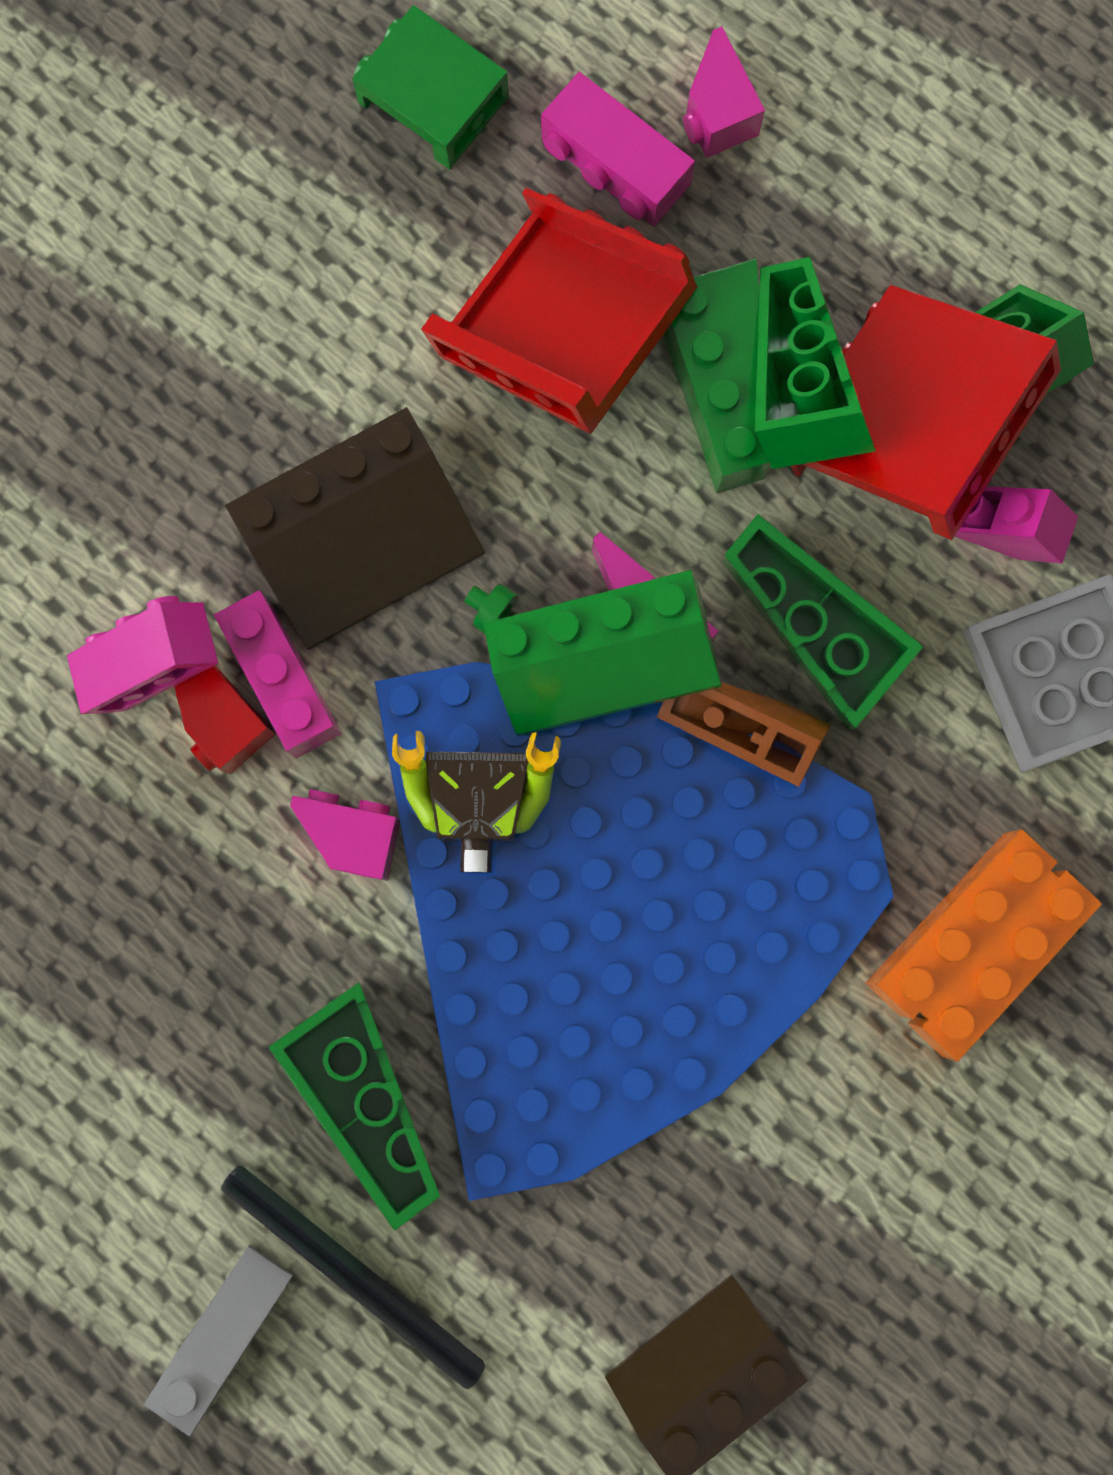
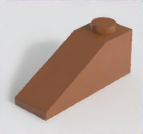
[657,682,831,787]

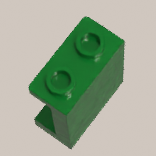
[352,5,509,170]

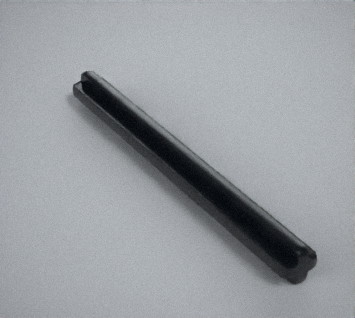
[221,1166,485,1389]

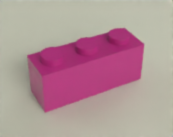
[541,71,695,227]
[214,590,342,758]
[67,596,218,715]

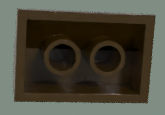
[605,1274,808,1475]

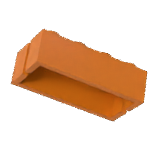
[865,829,1102,1062]

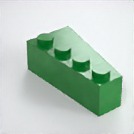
[755,257,876,469]
[664,258,770,493]

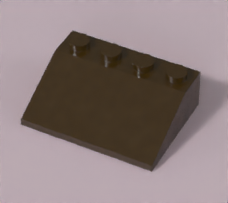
[225,407,485,650]

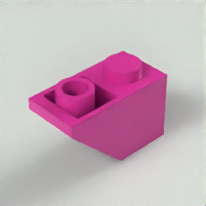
[955,486,1078,564]
[290,789,400,881]

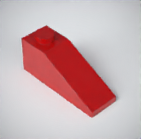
[174,665,276,775]

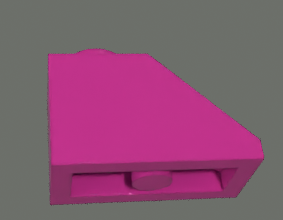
[683,26,765,158]

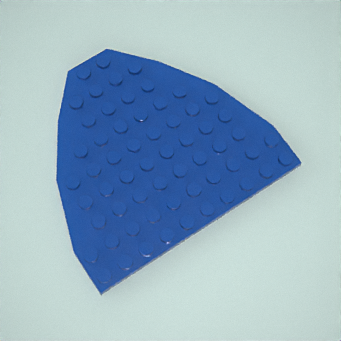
[375,662,894,1201]

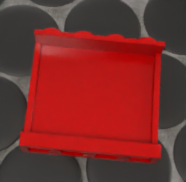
[421,188,697,434]
[791,285,1061,540]

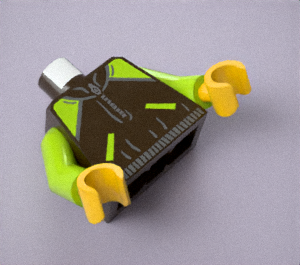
[392,730,561,873]

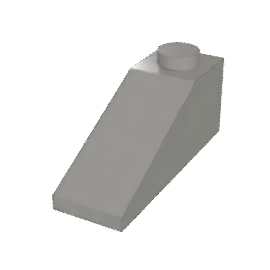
[144,1245,294,1436]

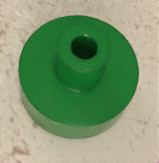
[464,584,518,634]

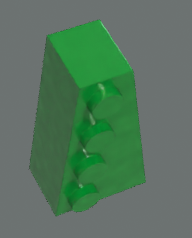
[723,514,924,730]
[268,982,440,1231]

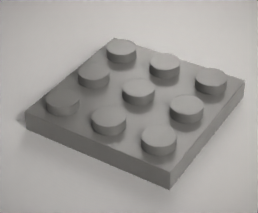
[963,574,1113,773]

